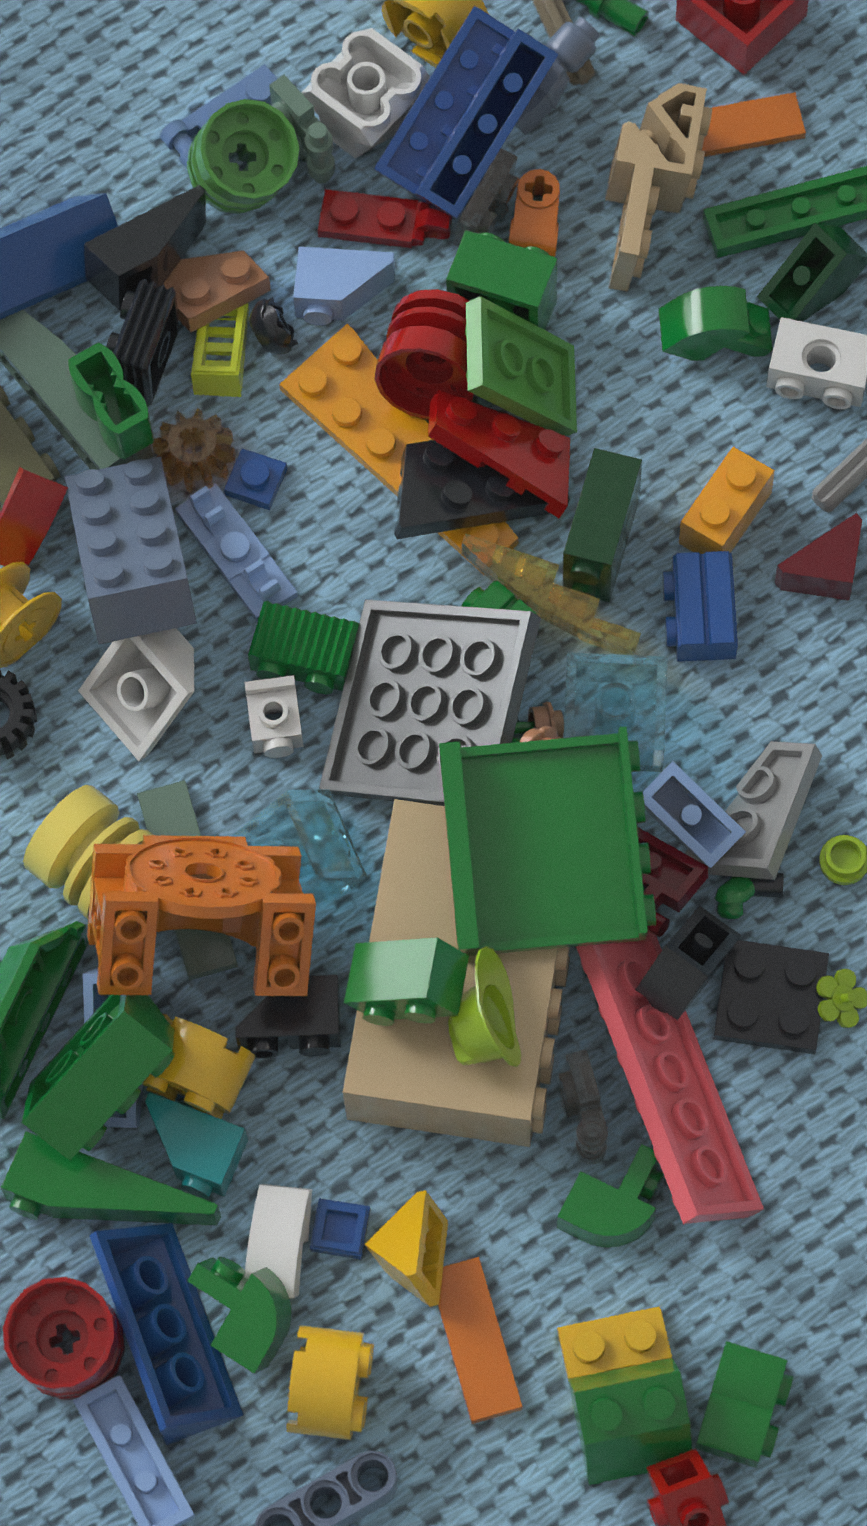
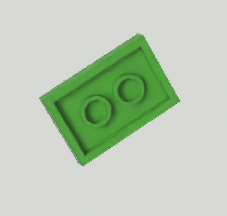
[465,296,577,436]

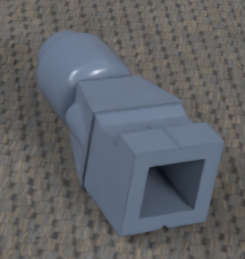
[515,17,600,136]

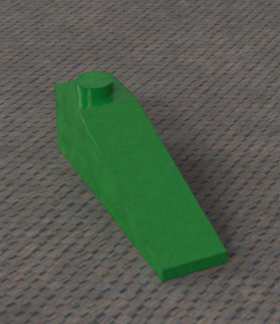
[1,1131,221,1225]

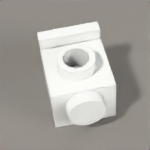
[244,675,304,758]

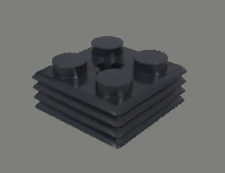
[106,279,179,407]

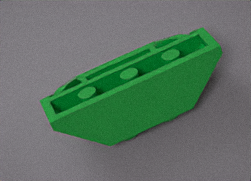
[0,921,89,1119]

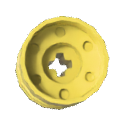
[23,785,153,919]

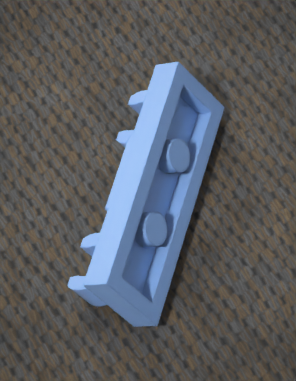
[175,483,298,622]
[73,1375,196,1526]

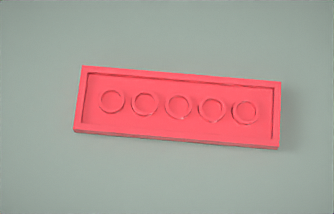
[576,931,764,1224]

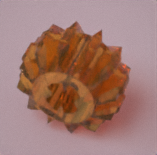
[152,407,236,494]

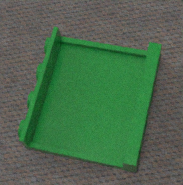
[439,726,656,956]

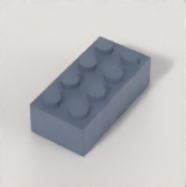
[65,456,197,644]

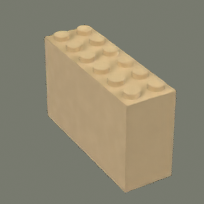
[343,799,570,1147]

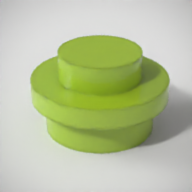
[819,835,867,885]

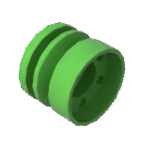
[187,99,299,214]

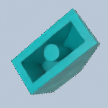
[145,1092,248,1199]

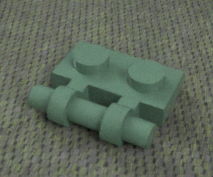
[269,75,336,184]

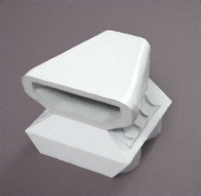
[301,28,430,158]

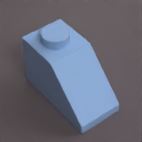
[293,246,396,326]
[643,761,746,869]

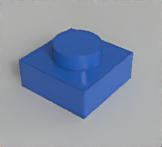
[224,448,287,510]

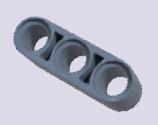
[254,1451,398,1526]

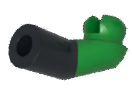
[714,872,784,919]

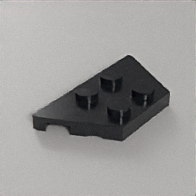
[394,440,570,539]

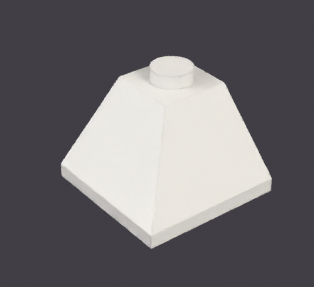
[78,628,194,761]

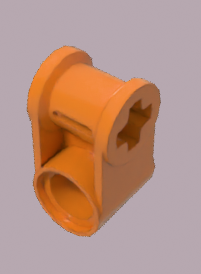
[509,169,560,257]

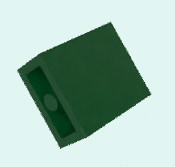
[562,448,642,605]

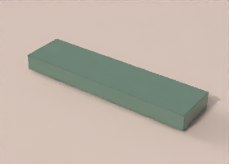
[137,780,238,981]

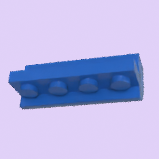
[373,6,559,219]

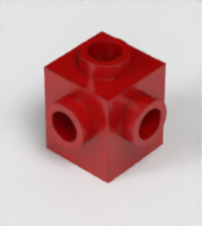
[646,1448,729,1526]

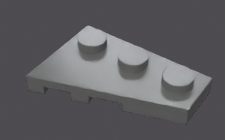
[685,741,822,880]

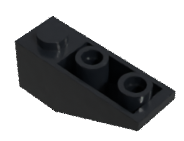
[84,185,206,311]

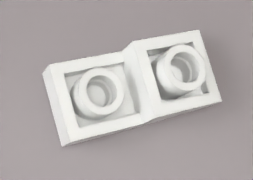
[244,1184,312,1298]

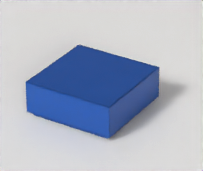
[310,1198,371,1260]

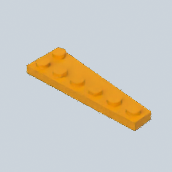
[279,324,519,575]

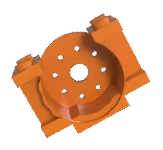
[87,835,316,996]

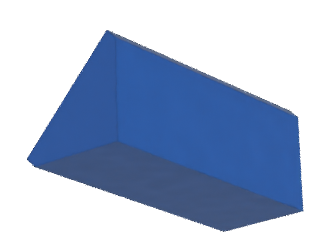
[0,193,118,320]
[89,1223,243,1445]

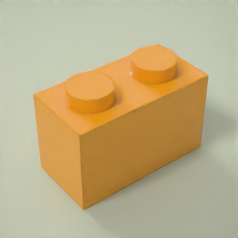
[679,447,775,554]

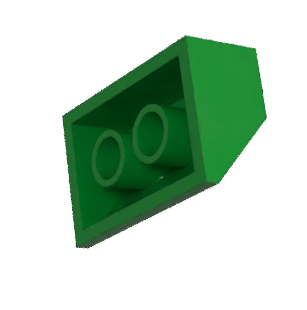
[22,995,175,1161]

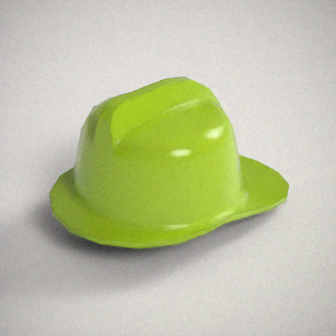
[448,947,521,1067]

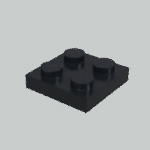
[713,940,829,1054]

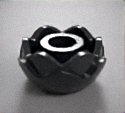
[249,297,298,354]

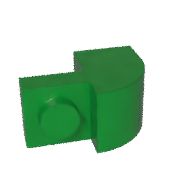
[659,286,773,361]
[557,1144,664,1247]
[187,1257,292,1374]

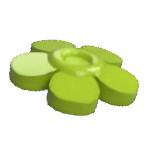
[816,969,867,1028]

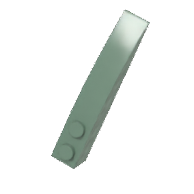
[0,310,154,470]

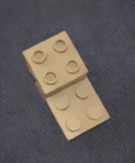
[605,83,712,291]

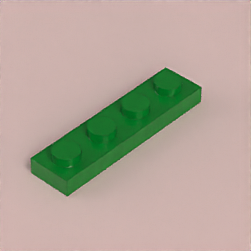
[703,166,867,258]

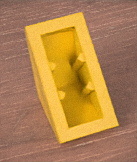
[365,1190,448,1307]

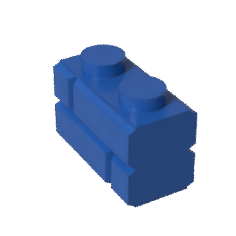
[662,551,738,662]

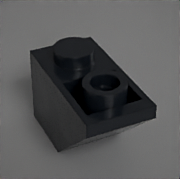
[235,975,341,1058]

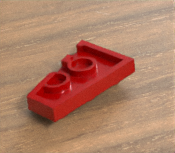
[428,390,570,519]

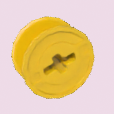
[0,562,62,668]

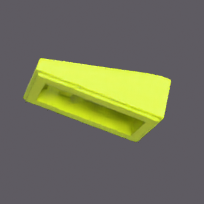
[191,303,249,397]

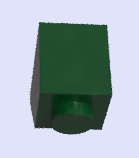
[757,223,867,322]

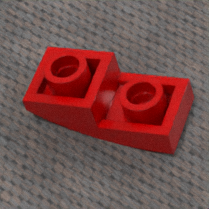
[0,467,68,566]

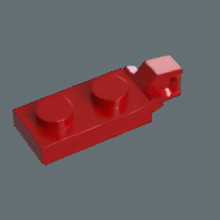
[318,189,452,248]

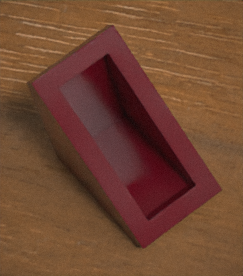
[775,513,862,601]

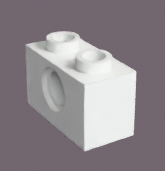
[766,317,867,409]

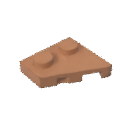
[164,250,271,333]

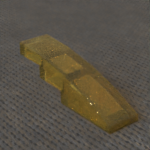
[462,534,641,660]

